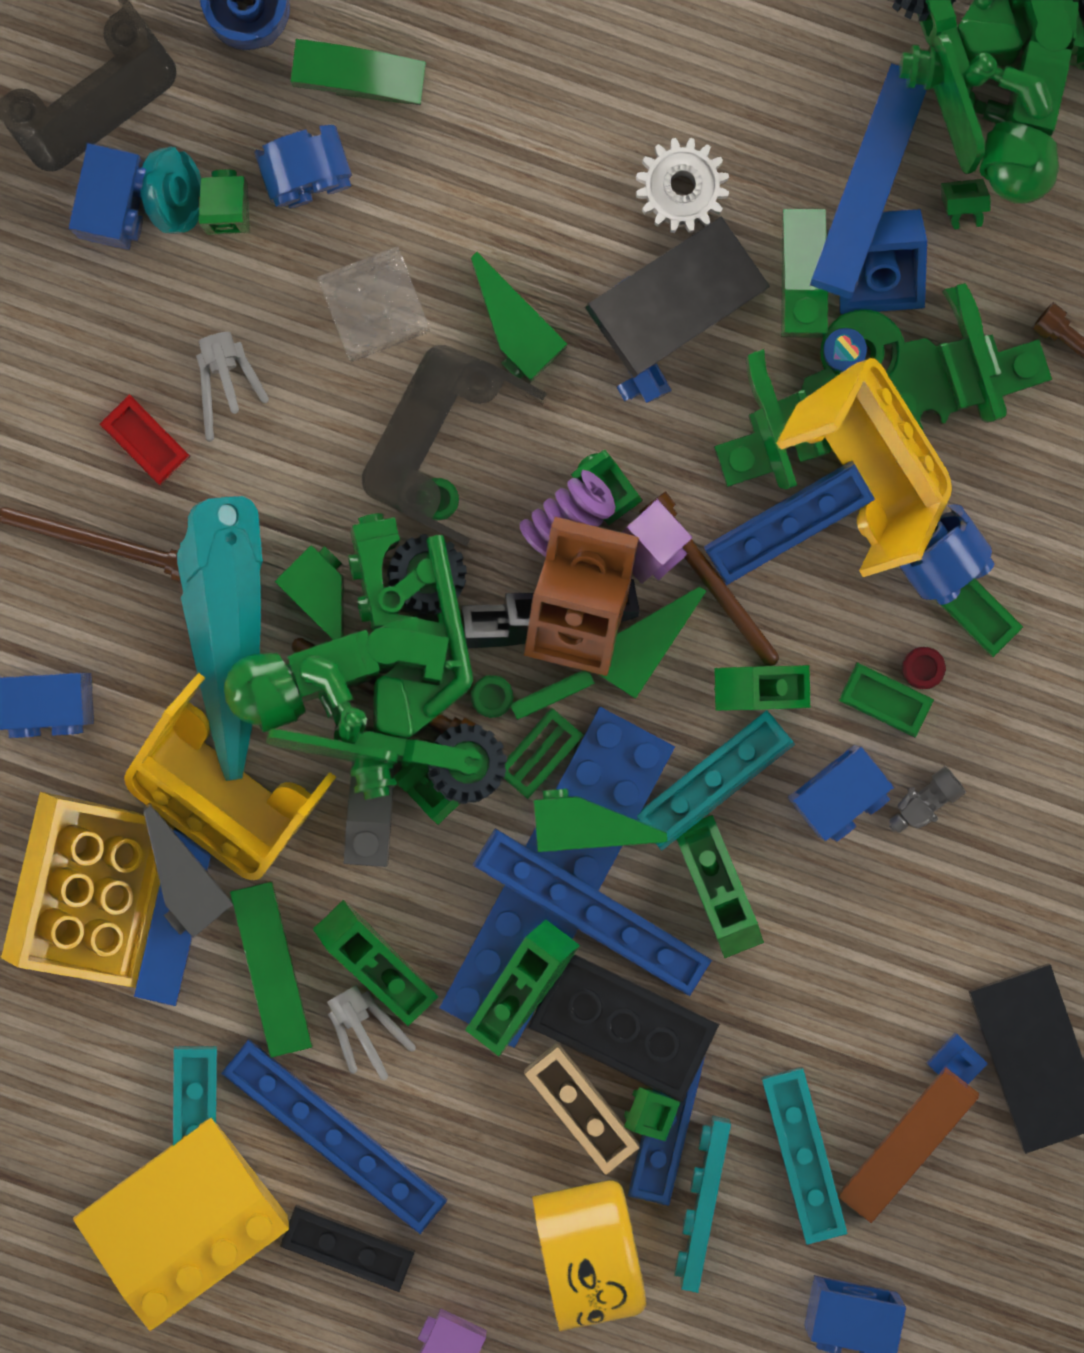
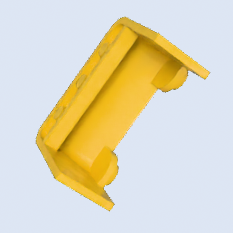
[777,358,952,577]
[124,673,336,880]

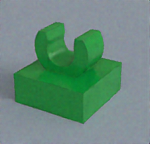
[941,179,991,229]
[624,1087,680,1141]

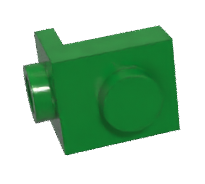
[571,450,643,526]
[393,765,460,825]

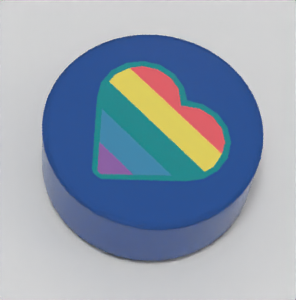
[823,328,867,372]

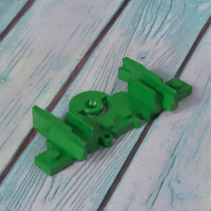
[714,283,1052,490]

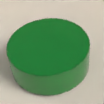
[416,478,459,521]
[471,675,514,718]

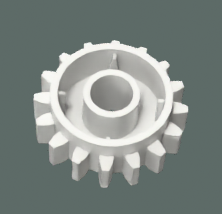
[636,138,729,233]

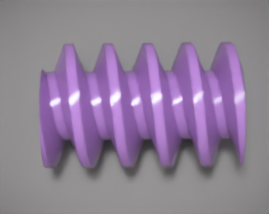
[520,470,616,557]

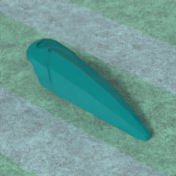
[177,496,263,781]

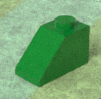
[199,169,250,235]
[275,545,344,640]
[714,665,811,711]

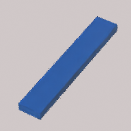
[810,63,927,300]
[473,828,712,996]
[221,1039,447,1234]

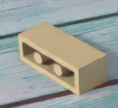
[524,1042,639,1175]

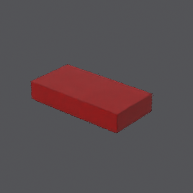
[99,394,190,486]

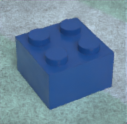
[68,143,146,250]
[0,673,94,738]
[787,745,894,842]
[804,1275,907,1353]

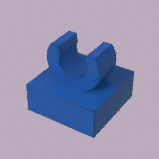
[617,363,672,403]
[926,1032,988,1084]

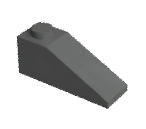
[343,762,396,867]
[143,803,233,938]

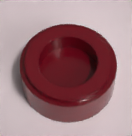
[902,647,946,689]

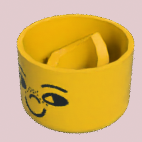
[532,1180,646,1331]

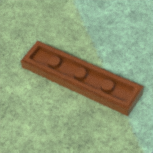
[838,1067,979,1224]

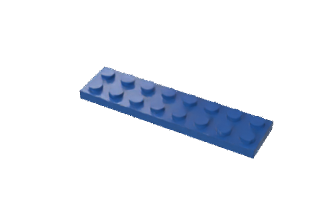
[439,707,675,1048]

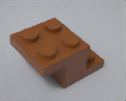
[524,517,639,676]

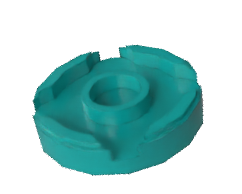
[140,147,201,234]

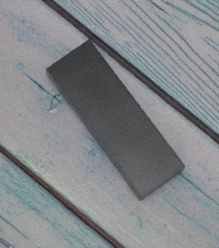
[280,1205,415,1292]

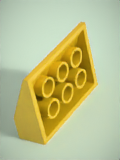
[1,791,174,988]
[73,1118,289,1331]

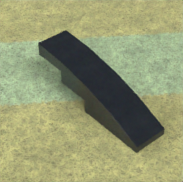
[460,579,640,649]

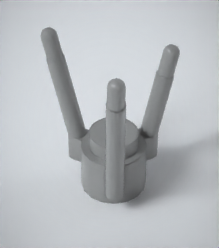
[196,332,269,442]
[327,985,416,1081]

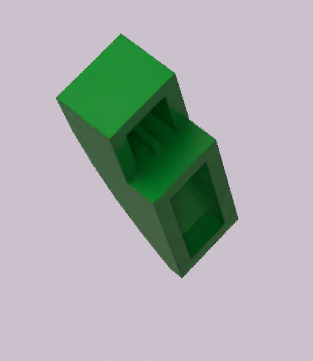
[291,39,426,105]

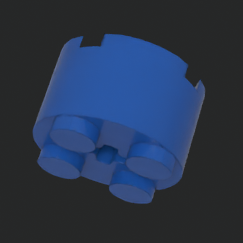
[200,0,290,50]
[254,125,352,209]
[899,504,995,605]

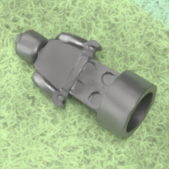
[889,766,966,833]

